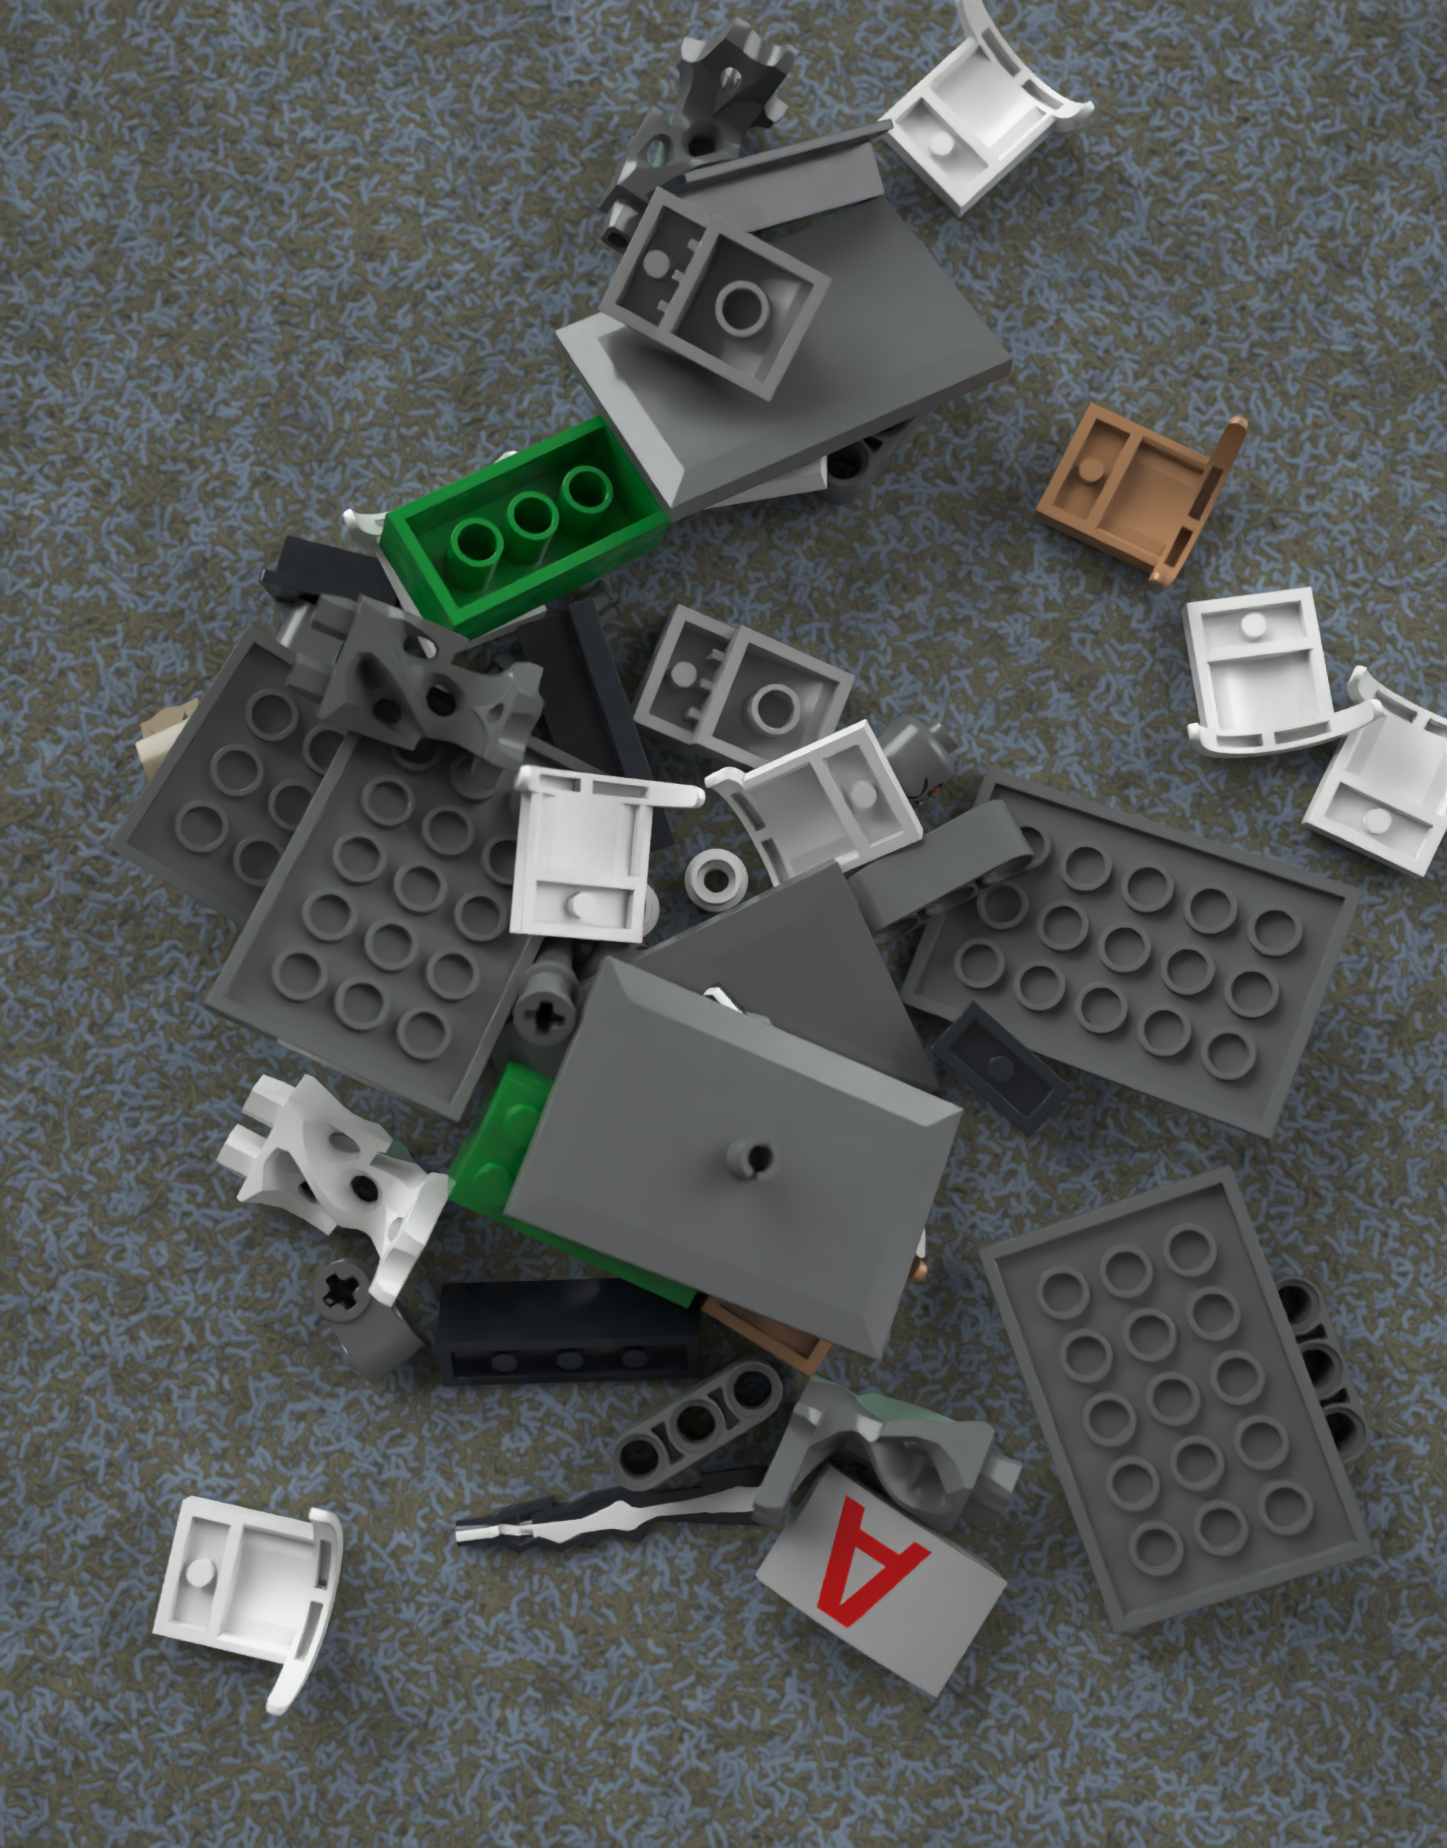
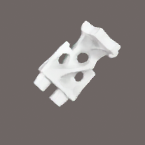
[216,1074,448,1307]

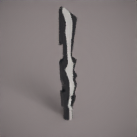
[455,1465,804,1554]

